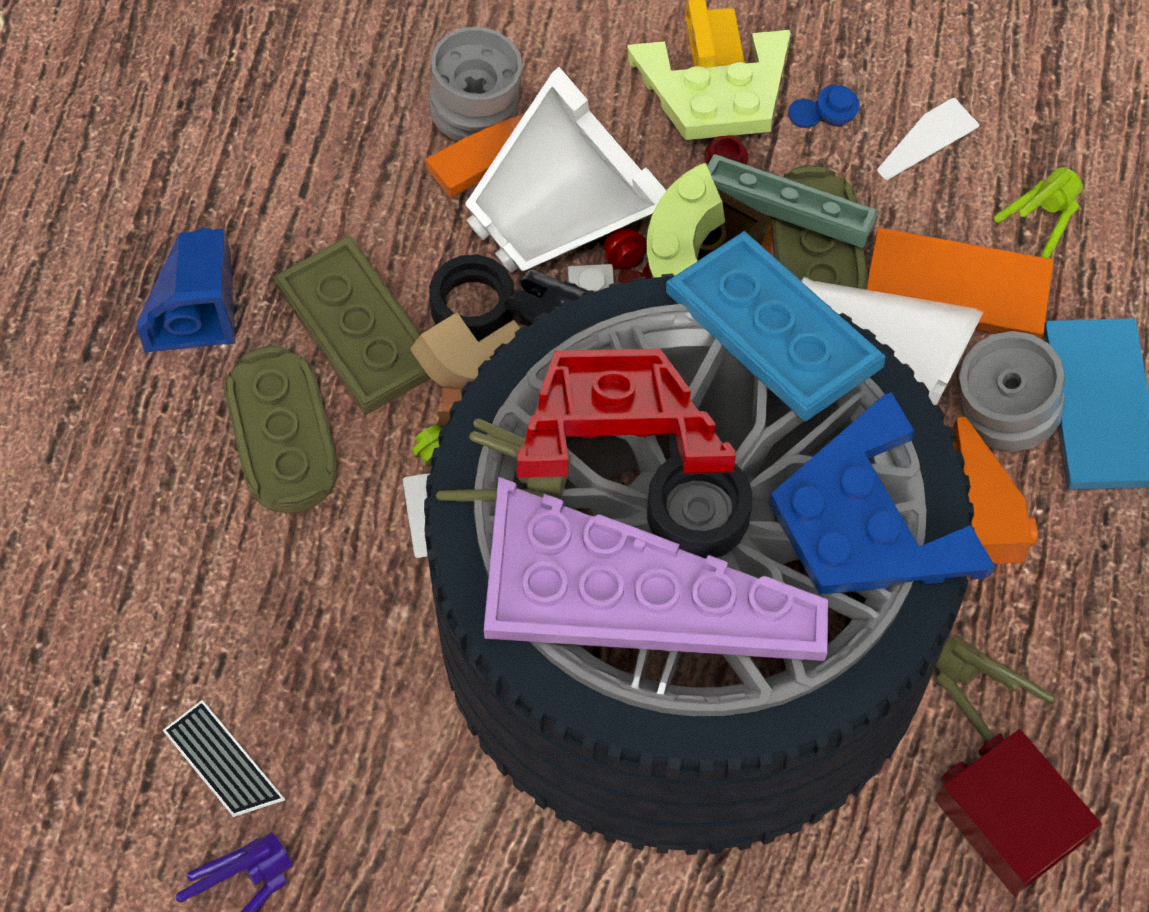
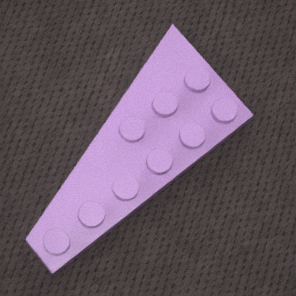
[484,477,828,661]

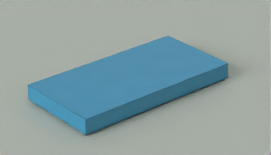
[666,231,886,422]
[1044,318,1149,490]

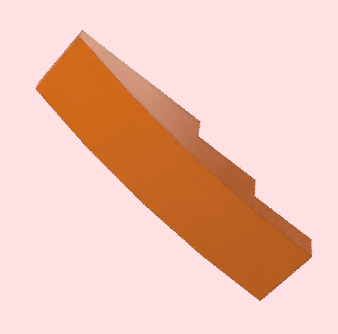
[425,113,525,198]

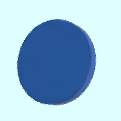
[788,99,821,128]

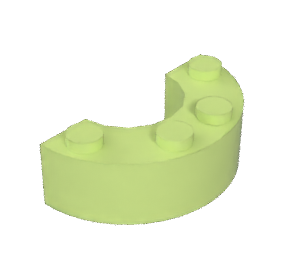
[647,163,725,278]

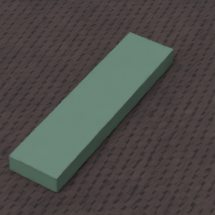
[707,154,879,248]

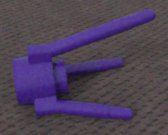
[175,832,293,912]

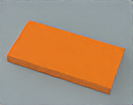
[866,227,1054,339]

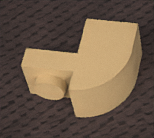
[410,312,520,389]

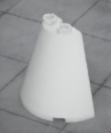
[465,67,666,274]
[802,277,984,405]

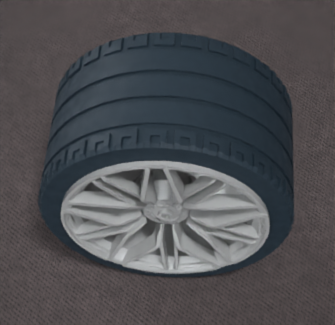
[424,273,975,855]

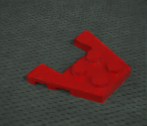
[516,348,736,478]

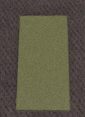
[273,236,431,415]

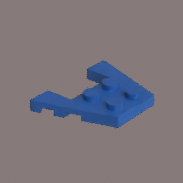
[769,392,995,595]

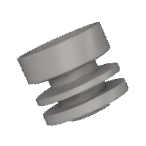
[429,27,522,141]

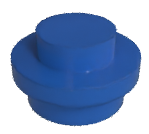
[816,85,860,126]

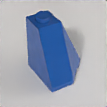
[137,228,235,353]

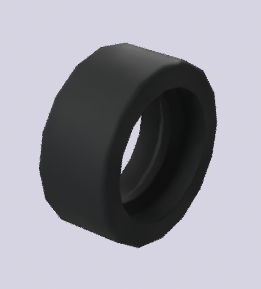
[429,254,514,342]
[647,454,753,559]

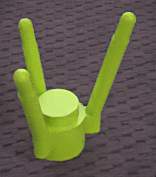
[994,167,1083,258]

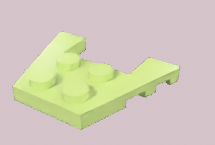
[627,30,790,140]

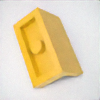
[685,0,745,68]

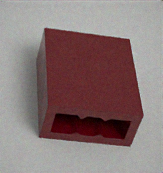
[935,729,1102,897]

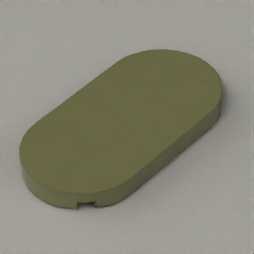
[769,165,867,290]
[224,346,338,514]

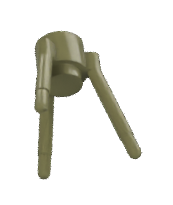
[436,418,571,502]
[935,634,1055,742]

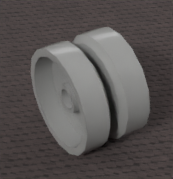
[959,331,1065,452]

